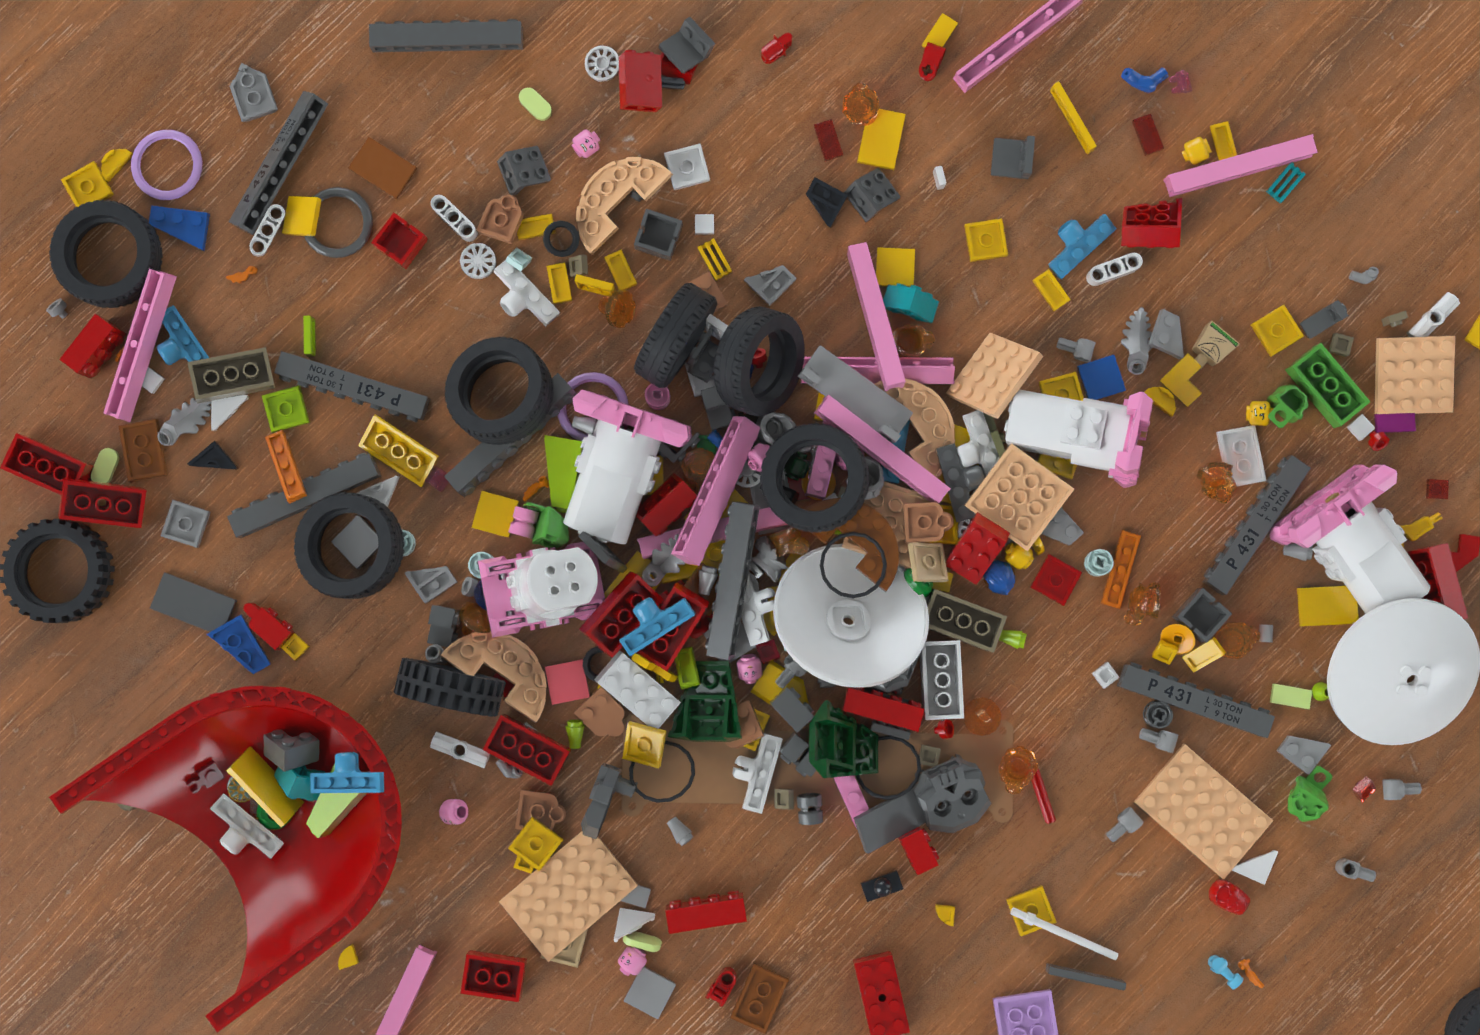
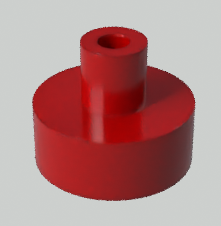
[751,348,767,368]
[1368,431,1390,451]
[934,719,954,739]

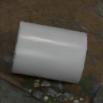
[1259,625,1273,642]

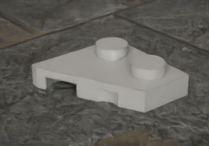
[744,265,797,306]
[1148,309,1184,359]
[1041,507,1084,546]
[405,566,458,604]
[1276,735,1331,775]

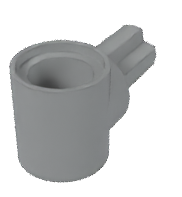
[1057,338,1096,362]
[775,655,807,688]
[1139,728,1179,753]
[1382,779,1422,800]
[1106,807,1144,842]
[1335,858,1376,882]

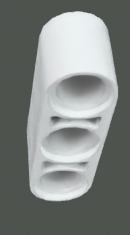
[431,195,478,242]
[249,204,285,257]
[1086,253,1143,286]

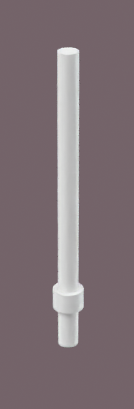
[1010,907,1118,960]

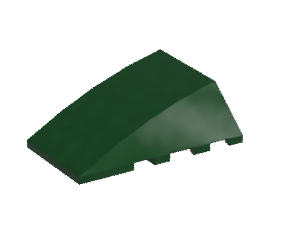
[667,661,742,742]
[809,700,878,778]

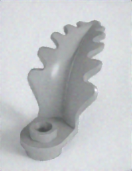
[1121,307,1153,375]
[157,398,212,446]
[642,534,685,587]

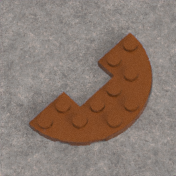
[805,498,899,592]

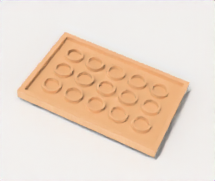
[1134,744,1273,879]
[499,831,638,962]

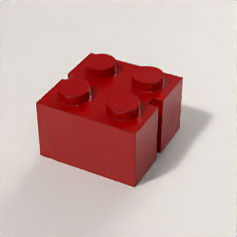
[371,212,428,270]
[898,827,940,875]

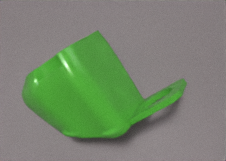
[1267,384,1308,428]
[523,502,569,548]
[1288,766,1332,822]

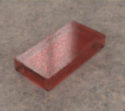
[1132,114,1164,156]
[813,119,843,162]

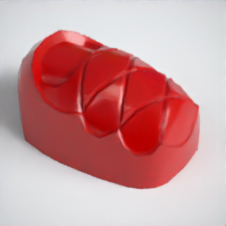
[1209,878,1250,915]

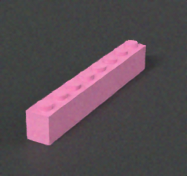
[671,416,760,566]

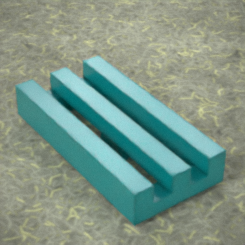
[1266,162,1306,203]

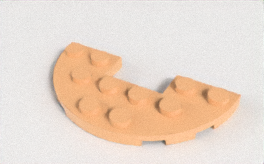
[576,157,673,255]
[874,379,955,478]
[440,631,547,723]

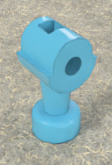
[1208,955,1243,989]

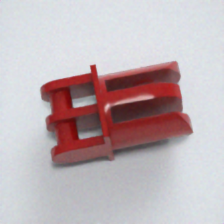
[761,32,792,64]

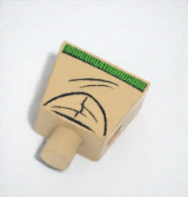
[1192,321,1240,369]

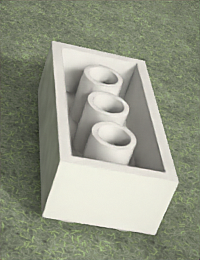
[920,640,964,720]
[594,650,681,729]

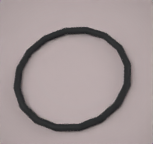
[820,532,887,599]
[856,735,921,800]
[629,741,695,803]

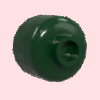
[783,451,811,481]

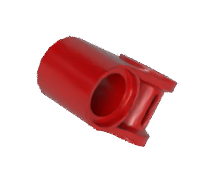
[919,42,946,81]
[705,967,736,1007]

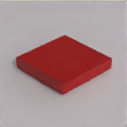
[1030,554,1083,606]

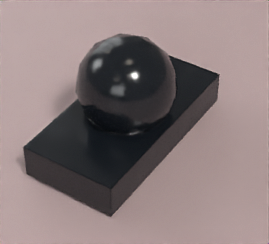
[860,870,903,902]

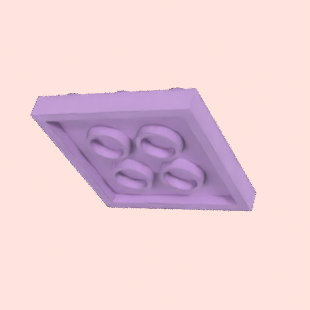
[993,989,1058,1035]

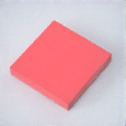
[545,659,590,705]

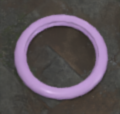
[131,130,203,200]
[557,372,628,441]

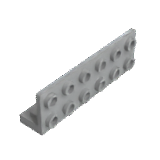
[798,346,913,444]

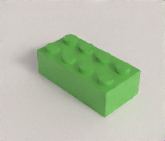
[1285,343,1370,428]

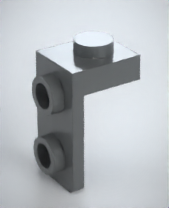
[1300,300,1349,339]
[658,432,701,463]

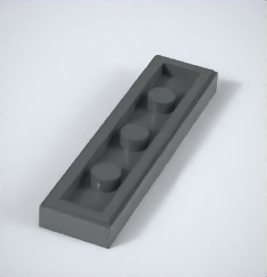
[1045,963,1127,991]

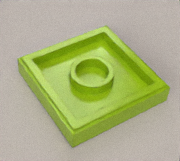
[262,385,310,433]

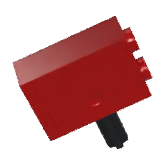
[618,50,685,113]

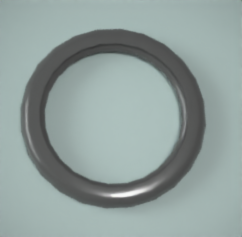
[304,187,373,258]

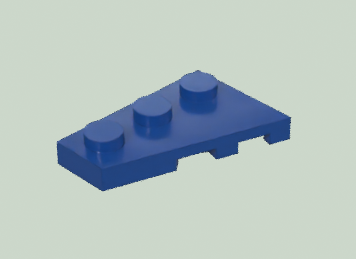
[149,205,210,251]
[207,614,271,674]

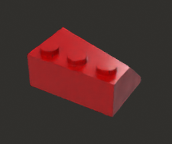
[1121,198,1182,248]

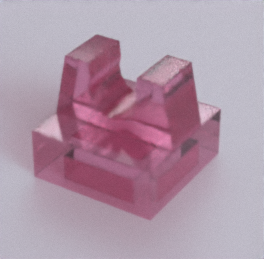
[1169,70,1192,94]
[425,465,448,492]

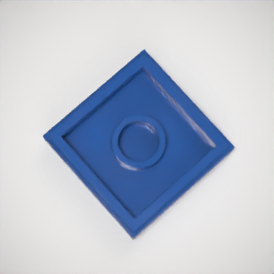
[1077,355,1126,400]

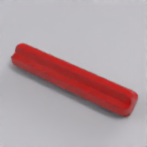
[1028,767,1056,824]

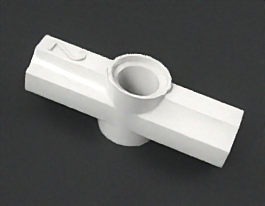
[1407,292,1460,337]
[430,732,490,768]

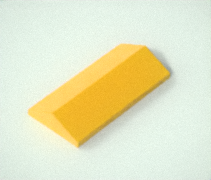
[358,414,439,487]

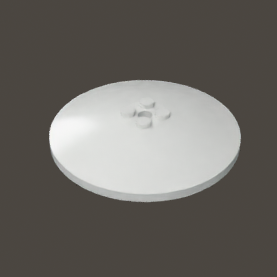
[773,544,929,687]
[1327,598,1480,745]

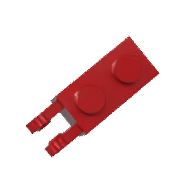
[243,602,295,650]

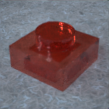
[1426,479,1449,500]
[1352,776,1376,803]

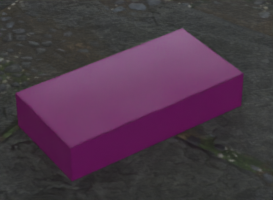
[1374,413,1416,433]

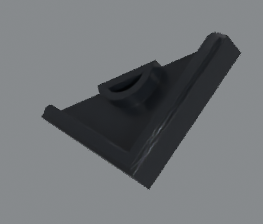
[187,441,238,470]

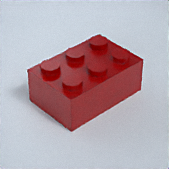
[59,314,126,379]
[636,473,697,537]
[945,512,1010,585]
[460,950,527,1002]

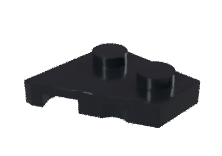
[806,177,848,228]

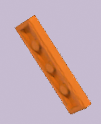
[265,429,307,504]
[1100,530,1141,609]

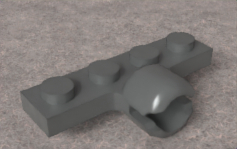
[936,443,985,522]

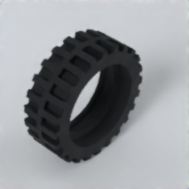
[0,519,115,623]
[394,658,506,717]

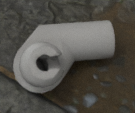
[1349,267,1379,284]
[495,759,523,778]

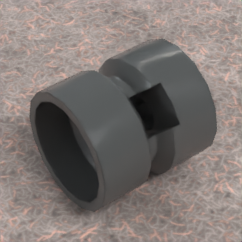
[797,793,824,825]

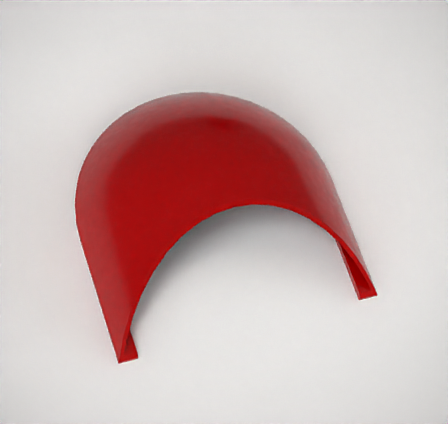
[49,686,402,1033]

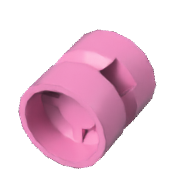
[645,383,670,410]
[508,506,539,539]

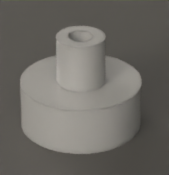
[46,298,68,319]
[461,577,482,597]

